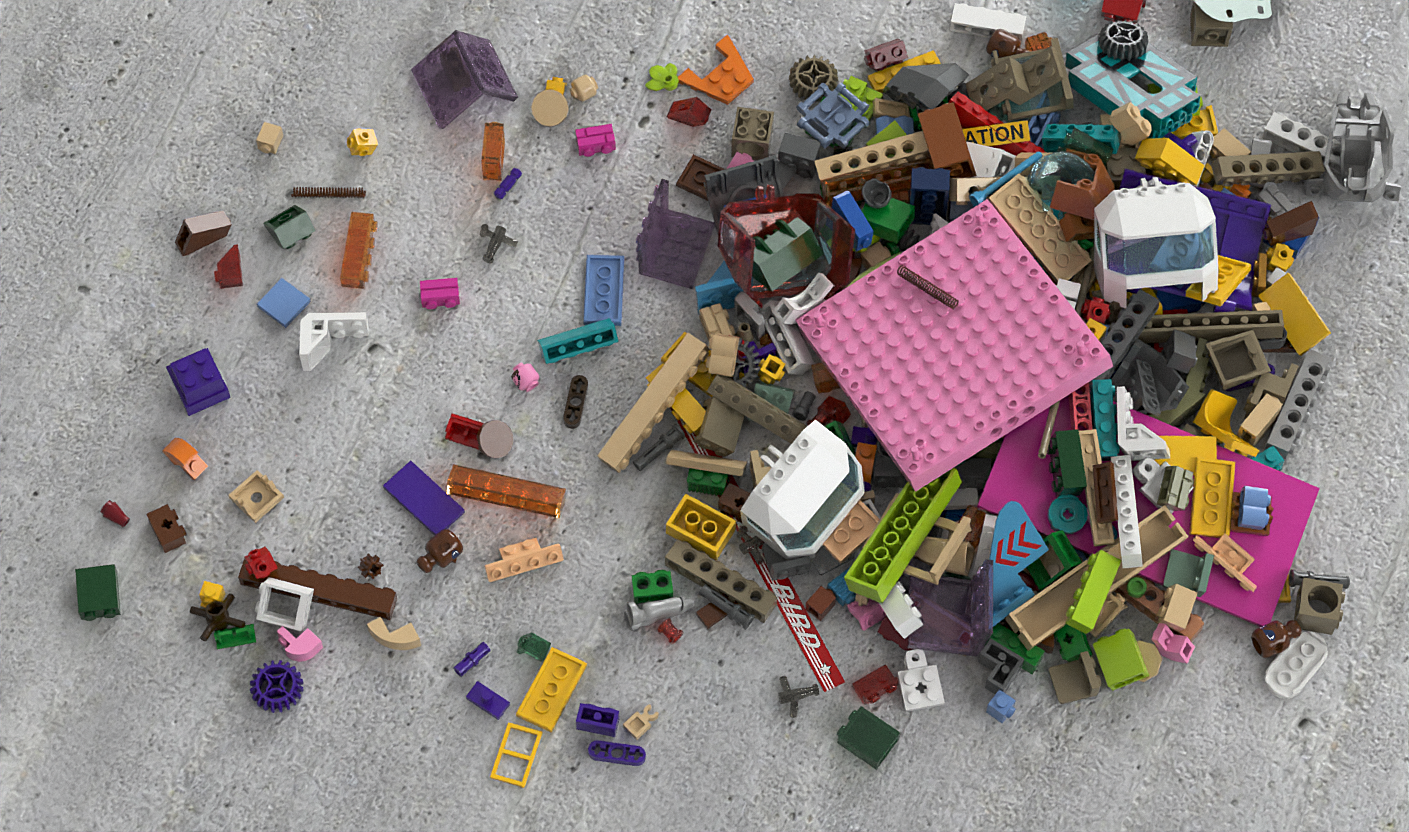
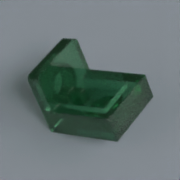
[517,632,551,662]

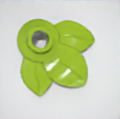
[645,63,679,91]

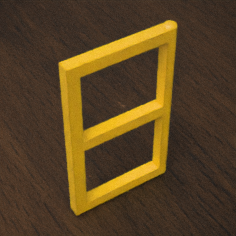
[490,722,543,788]

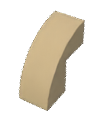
[367,617,421,650]

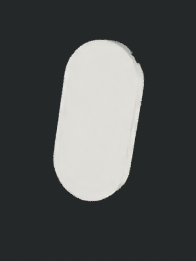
[1264,631,1328,699]

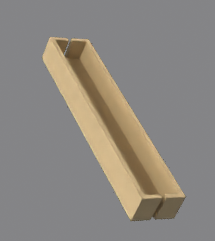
[1005,505,1189,651]

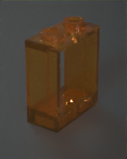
[481,122,505,181]

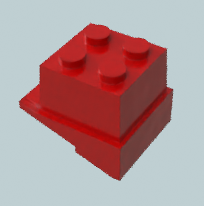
[1101,0,1146,24]

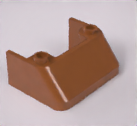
[1050,148,1114,220]

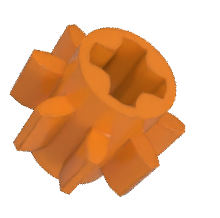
[1229,184,1252,199]

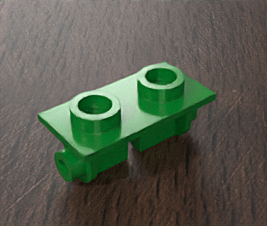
[214,624,256,650]

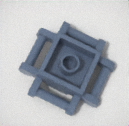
[796,82,870,148]

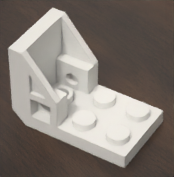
[299,312,369,371]
[1117,386,1170,461]

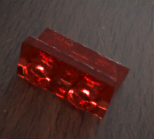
[852,664,899,705]

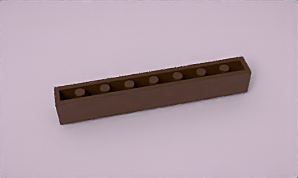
[238,558,397,620]

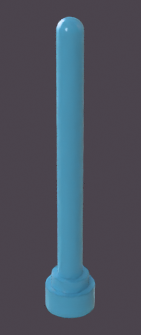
[969,151,1042,206]

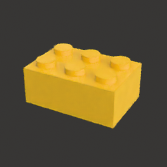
[1135,138,1205,185]
[666,494,736,561]

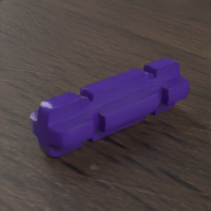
[494,168,522,199]

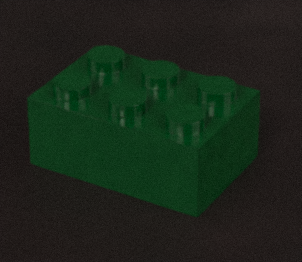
[1047,429,1087,498]

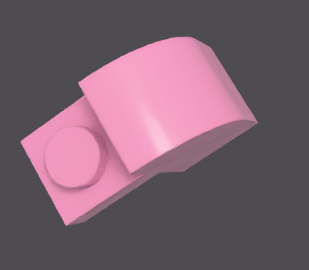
[1151,623,1195,664]
[277,626,323,662]

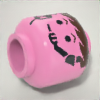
[511,363,540,392]

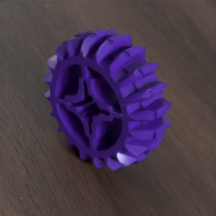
[250,660,304,713]

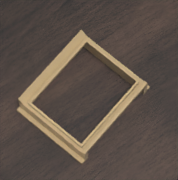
[862,493,972,585]

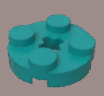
[1047,494,1088,534]

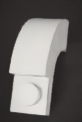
[772,273,834,324]

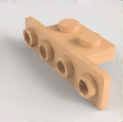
[1193,533,1257,592]
[485,538,564,582]

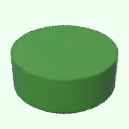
[1126,577,1147,598]

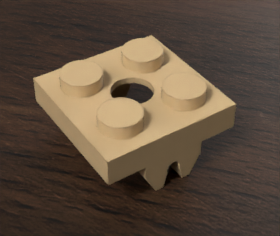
[228,470,284,523]

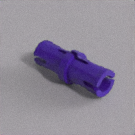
[453,642,491,677]

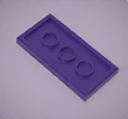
[383,460,465,536]

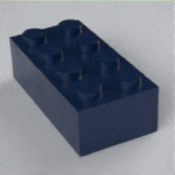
[908,167,950,225]

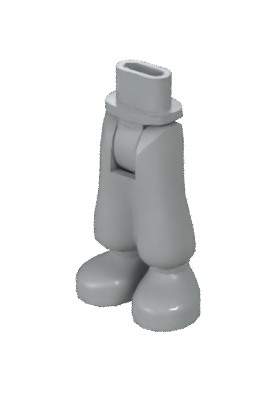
[624,596,694,631]

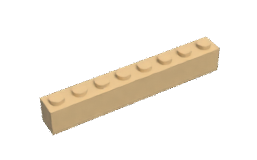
[597,333,709,473]

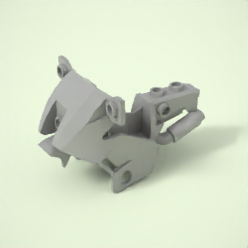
[1305,91,1401,203]

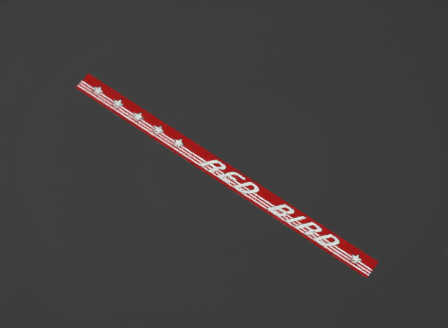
[670,407,845,692]

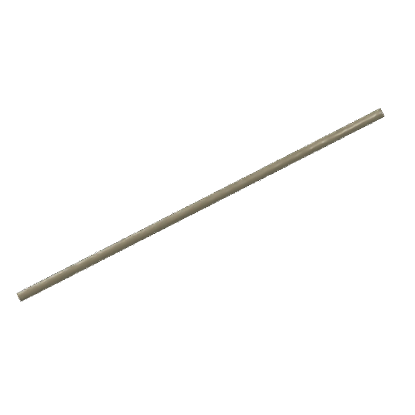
[1038,237,1100,459]

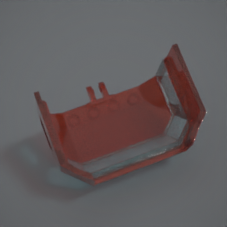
[717,185,855,308]

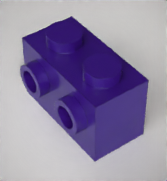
[576,703,620,737]

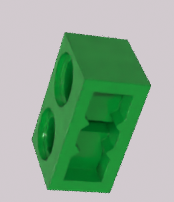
[632,570,673,604]

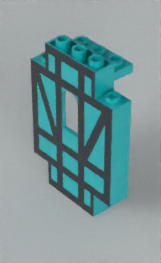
[1065,33,1200,139]

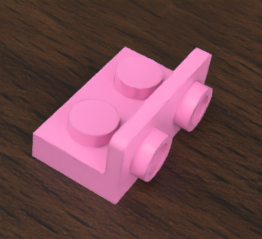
[847,599,886,631]

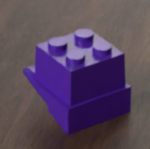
[166,348,231,416]

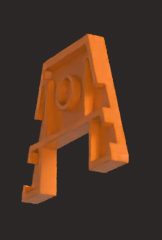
[678,35,754,105]

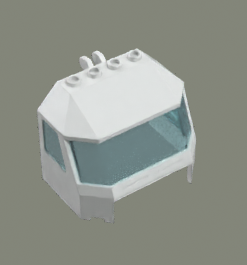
[1094,177,1218,309]
[740,420,865,561]

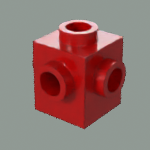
[1081,297,1110,323]
[244,546,278,579]

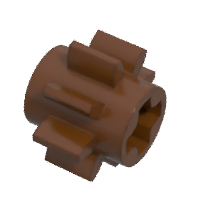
[358,553,384,579]

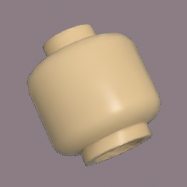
[570,75,598,102]

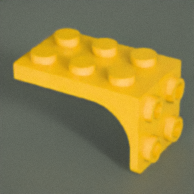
[1193,389,1259,457]

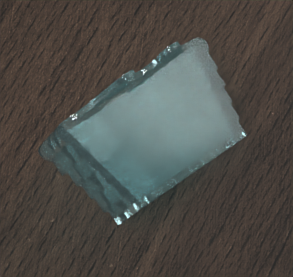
[1027,151,1095,220]

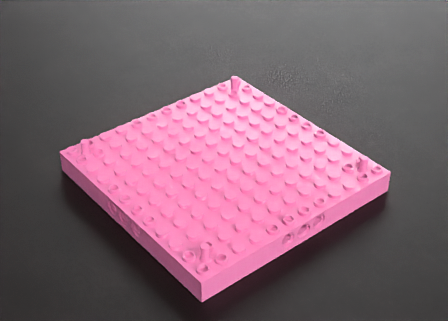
[795,199,1113,492]

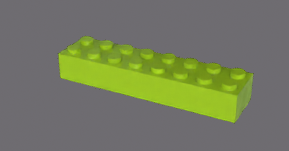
[844,468,962,603]

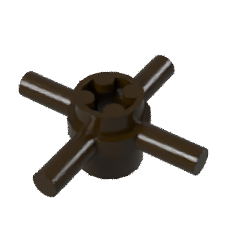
[190,593,246,642]

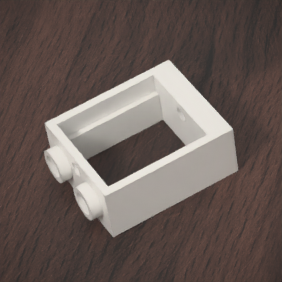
[255,577,314,631]

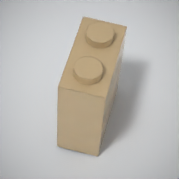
[1237,394,1283,447]

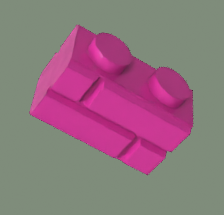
[575,124,616,157]
[420,278,460,309]

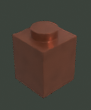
[805,586,836,621]

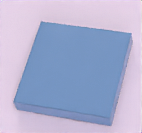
[257,278,311,328]

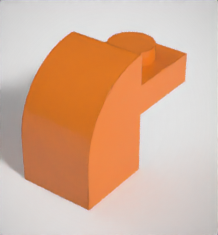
[162,438,208,480]
[851,442,877,484]

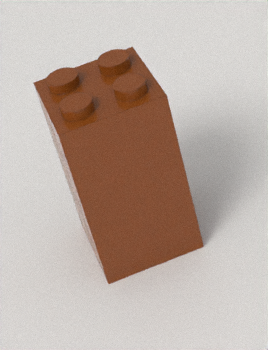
[918,102,977,178]

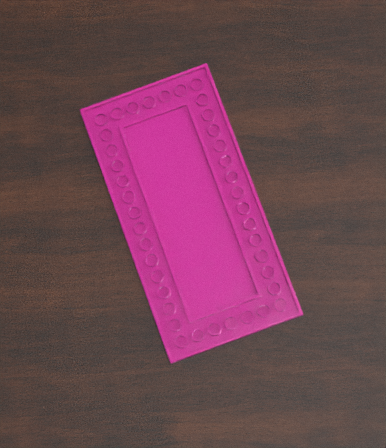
[977,388,1320,627]

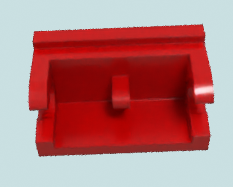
[445,413,484,450]

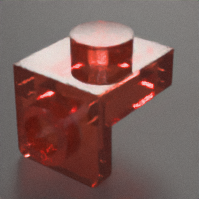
[817,396,851,424]

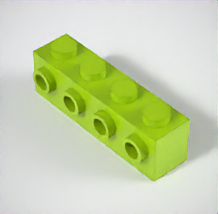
[1065,550,1122,634]

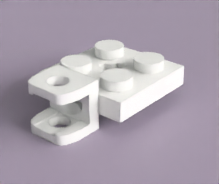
[1132,457,1194,514]
[897,649,945,712]

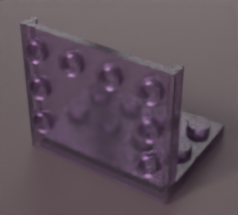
[411,30,518,129]
[636,179,715,289]
[907,559,993,656]

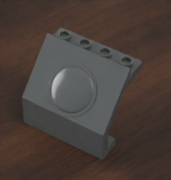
[703,155,795,255]

